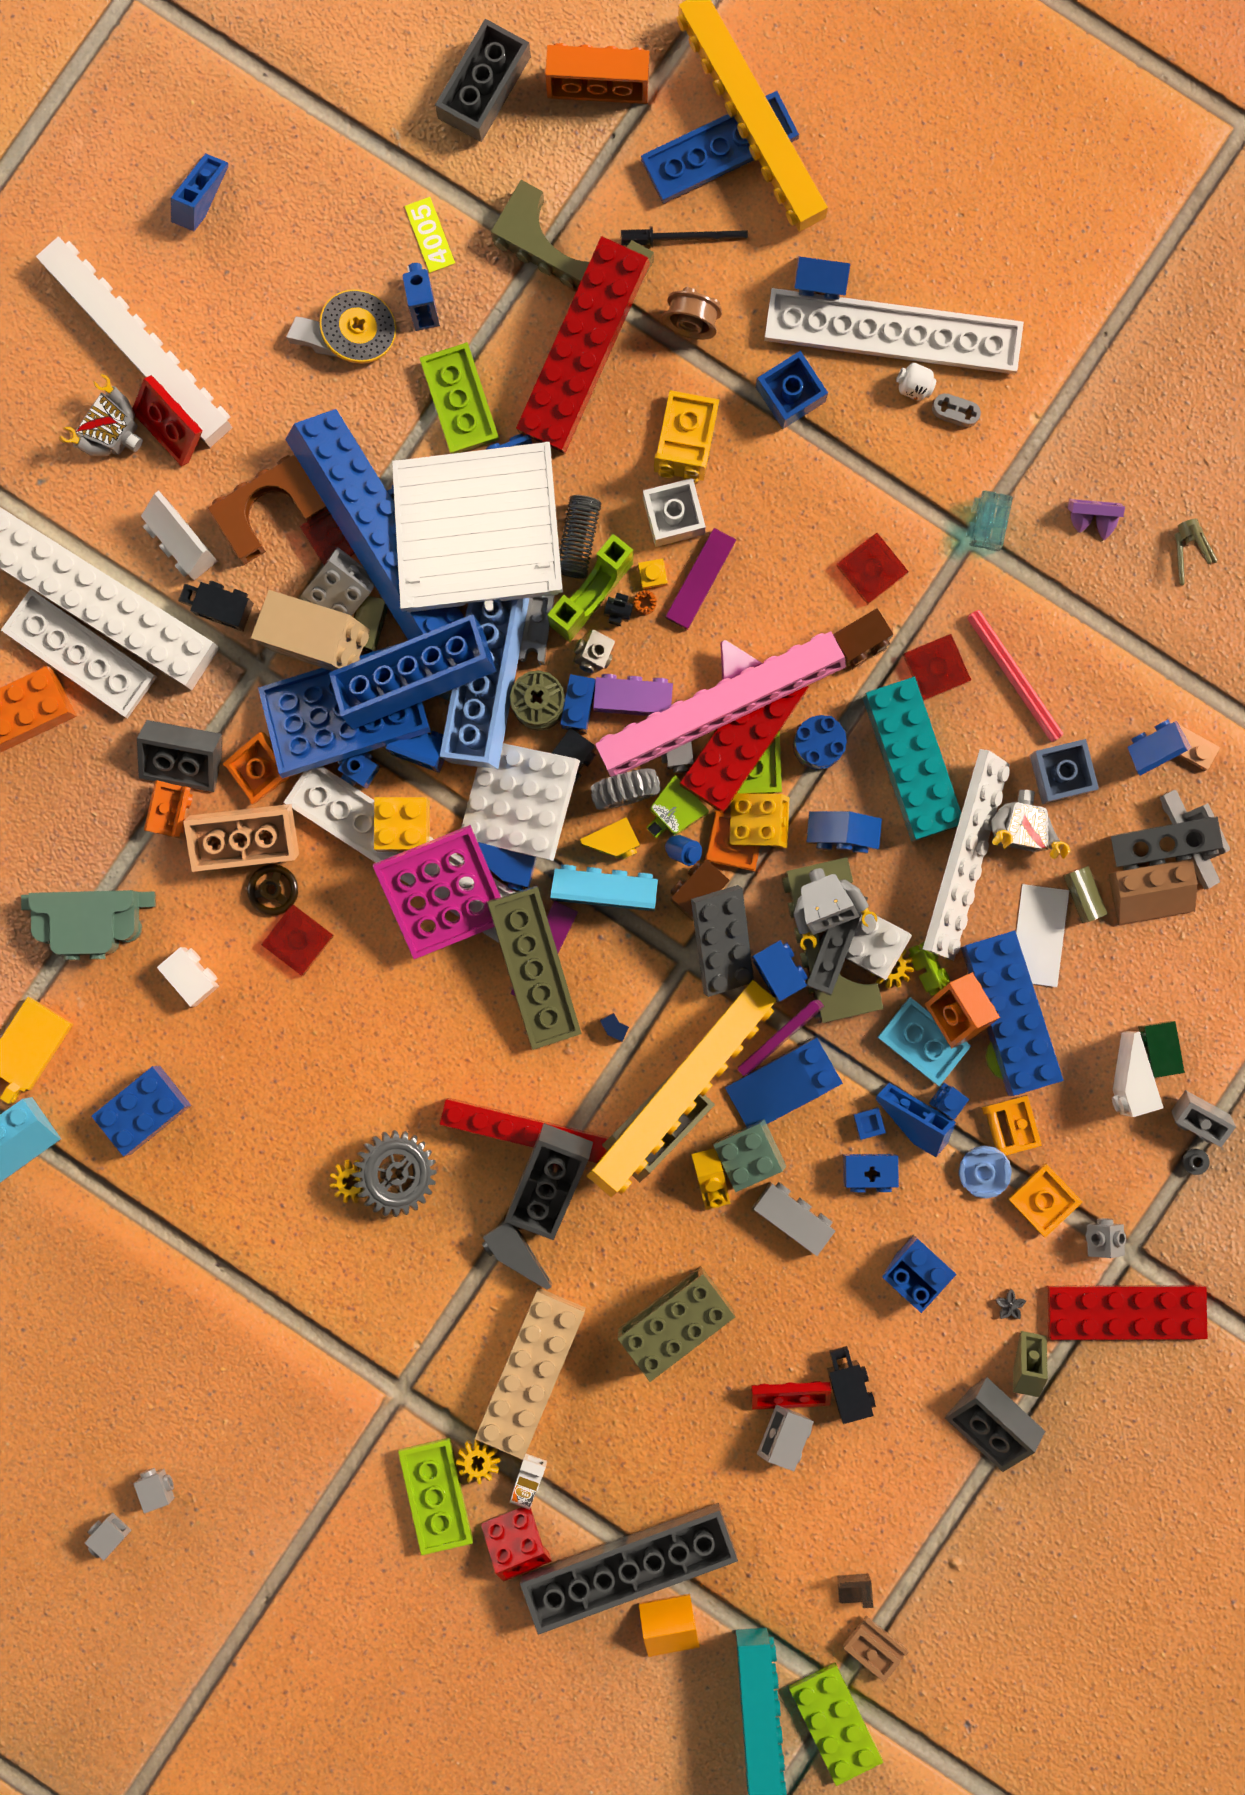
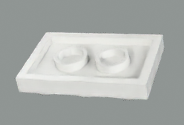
[820,914,912,980]

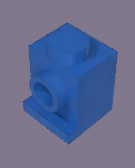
[929,1083,969,1120]

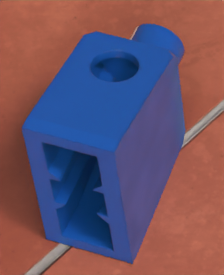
[402,263,440,331]

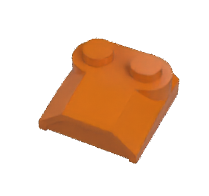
[222,732,291,805]

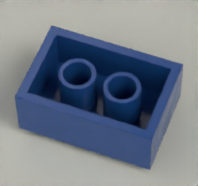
[91,1066,192,1157]

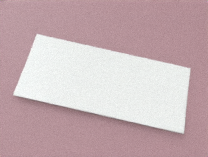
[1016,884,1069,987]

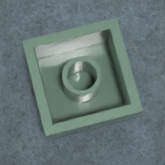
[713,1119,786,1192]

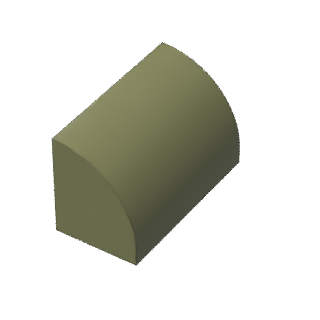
[353,596,388,652]
[1063,866,1108,923]

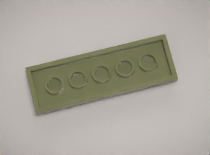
[487,886,582,1050]

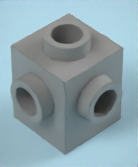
[1086,1218,1126,1258]

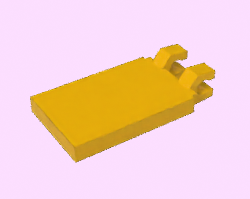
[0,997,74,1104]

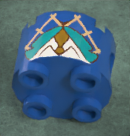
[793,715,847,770]

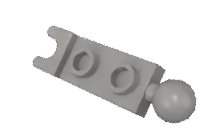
[519,595,554,665]

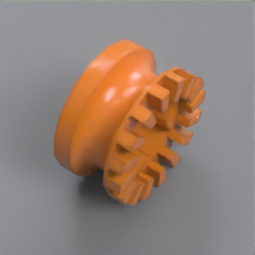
[634,590,657,615]

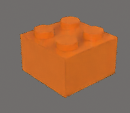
[925,972,1000,1049]

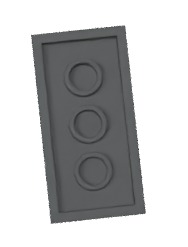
[691,885,754,997]

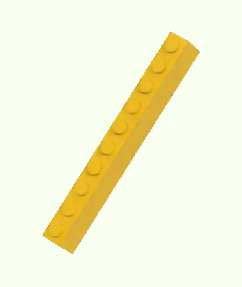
[676,0,828,232]
[587,980,777,1197]

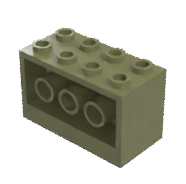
[618,1266,735,1382]

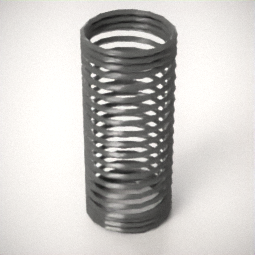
[559,495,602,578]

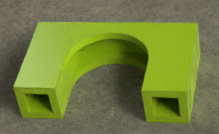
[547,534,633,642]

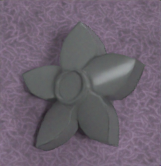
[995,1288,1026,1319]

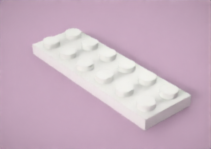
[1,589,157,719]

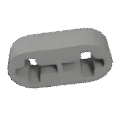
[932,393,981,428]

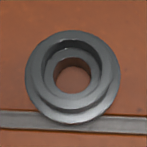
[1182,1149,1210,1175]

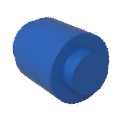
[665,835,702,866]

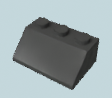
[137,720,222,792]
[945,1377,1045,1472]

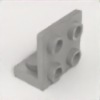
[303,547,375,616]

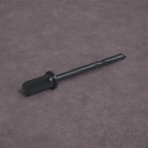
[620,226,748,248]

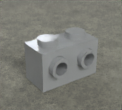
[1171,1090,1236,1147]
[757,1405,814,1471]

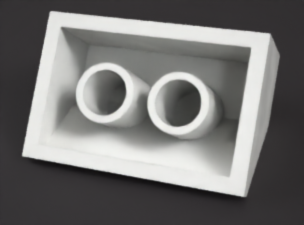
[141,490,218,580]

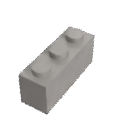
[752,1182,835,1256]

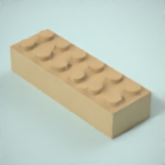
[475,1287,586,1460]

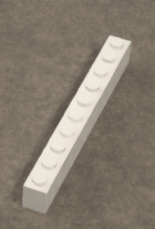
[36,236,233,448]

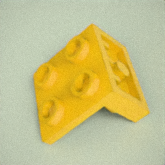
[729,793,790,848]

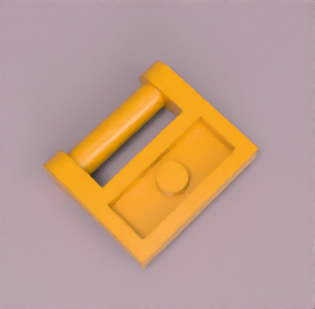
[981,1095,1042,1156]

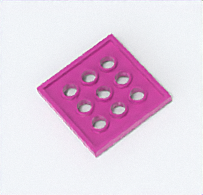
[373,825,501,959]

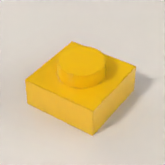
[638,558,668,590]

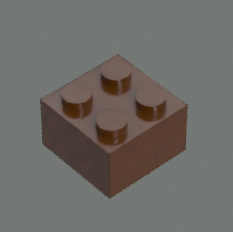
[833,608,894,670]
[670,859,730,921]

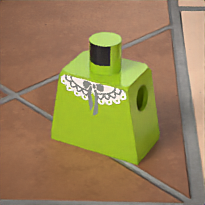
[646,775,709,838]

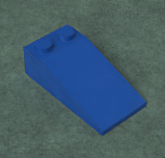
[725,1037,843,1127]

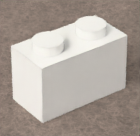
[157,947,219,1007]

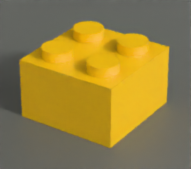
[374,797,430,852]

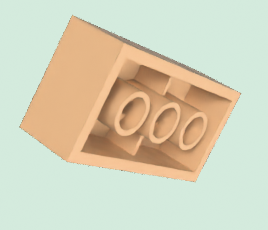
[183,804,299,872]

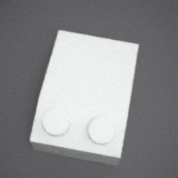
[1112,1031,1163,1117]

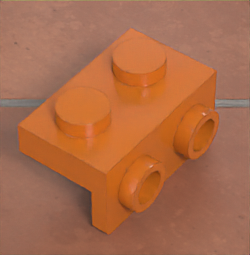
[144,780,193,838]

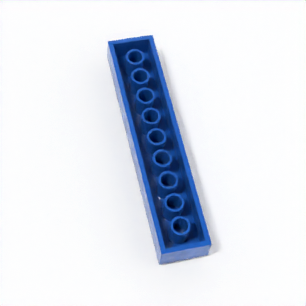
[285,409,464,640]

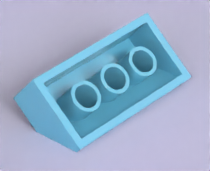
[550,865,658,911]
[0,1097,61,1183]

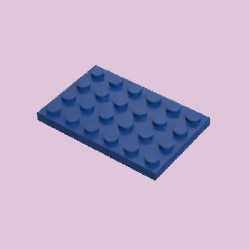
[258,642,431,778]

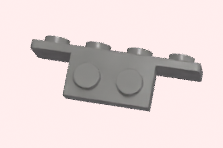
[1160,790,1231,890]

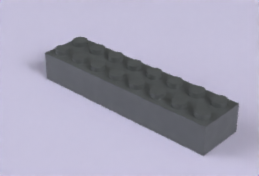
[520,1503,738,1635]

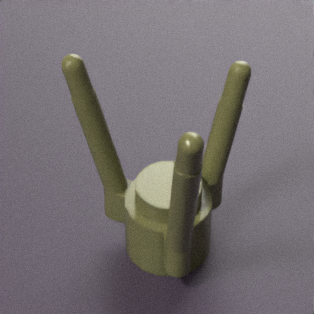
[1174,518,1218,586]

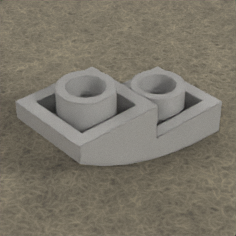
[286,316,336,356]

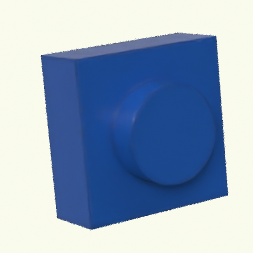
[853,1107,886,1140]

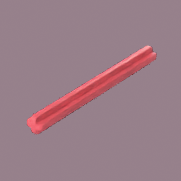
[968,610,1063,742]

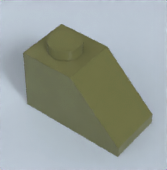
[1013,1331,1048,1397]

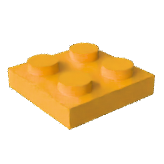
[1007,1163,1082,1238]

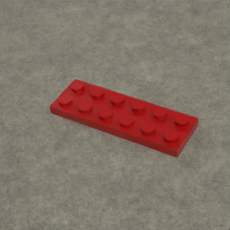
[680,662,809,813]
[1048,1285,1208,1340]

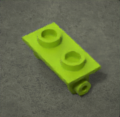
[909,942,950,996]

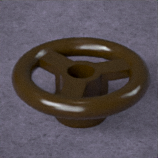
[247,864,298,916]

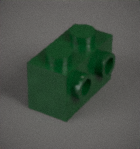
[1138,1021,1185,1078]

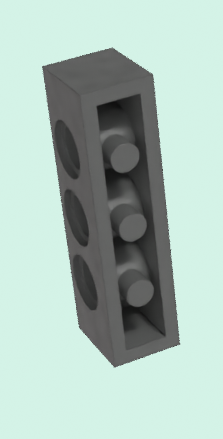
[1111,816,1223,870]

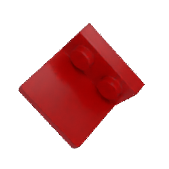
[481,1507,552,1582]

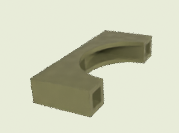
[491,180,654,288]
[782,857,884,1023]

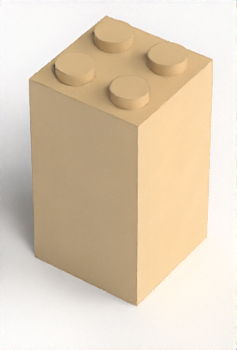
[251,590,370,671]

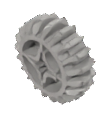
[591,768,660,810]

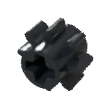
[604,593,634,626]

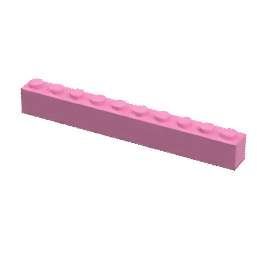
[595,631,846,777]

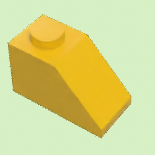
[580,817,640,859]

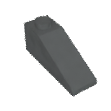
[482,1222,553,1290]

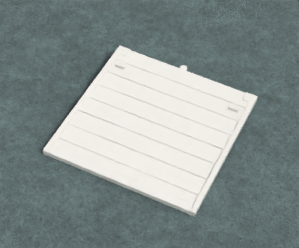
[392,442,563,612]

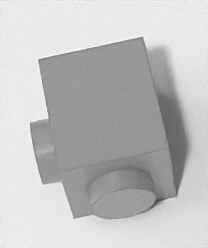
[661,741,694,773]
[133,1468,175,1514]
[85,1513,132,1561]

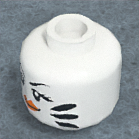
[896,363,936,401]

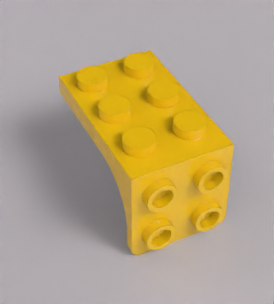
[654,390,719,483]

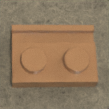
[842,1615,909,1683]

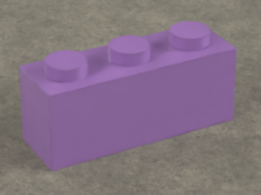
[593,674,673,716]

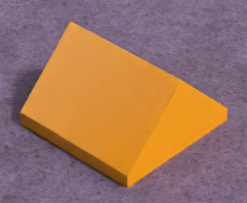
[639,1593,700,1657]

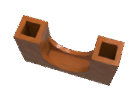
[208,455,330,565]

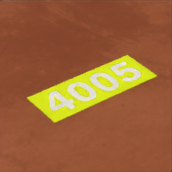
[404,197,455,273]

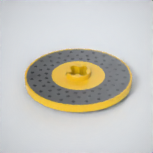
[319,290,396,364]

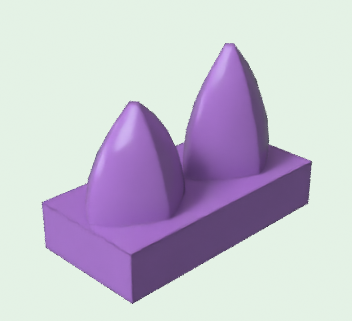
[1068,499,1125,540]

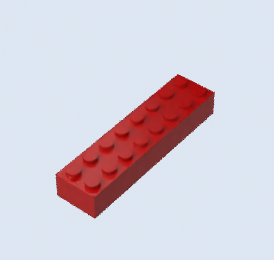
[516,236,650,454]

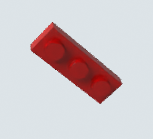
[751,1381,831,1410]

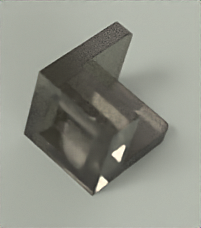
[837,1573,873,1608]

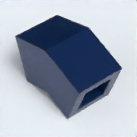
[600,1013,629,1042]

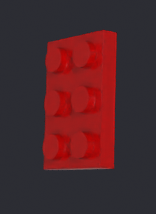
[132,375,203,467]

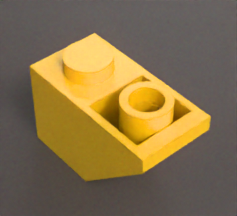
[691,1148,731,1210]

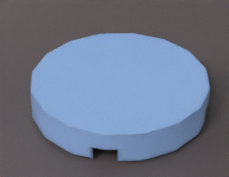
[959,1146,1012,1199]

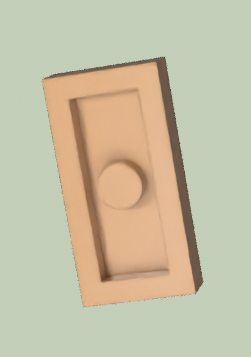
[1178,725,1220,771]

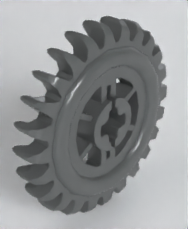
[352,1130,437,1217]

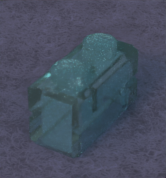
[966,490,1013,551]

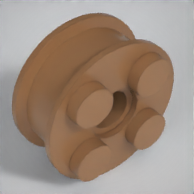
[662,287,722,340]

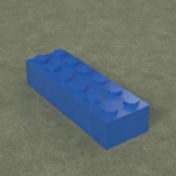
[329,614,496,729]
[961,930,1064,1096]

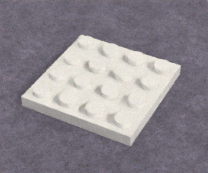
[461,743,580,861]

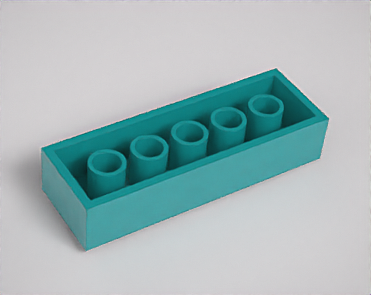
[862,677,961,842]
[736,1627,787,1795]

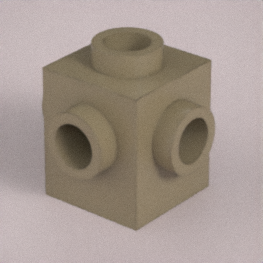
[573,629,615,673]

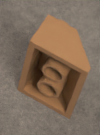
[1108,859,1198,925]

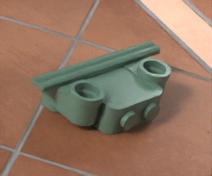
[21,890,156,960]

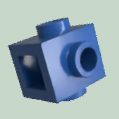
[337,752,380,789]

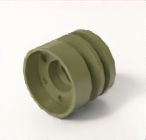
[510,670,565,731]

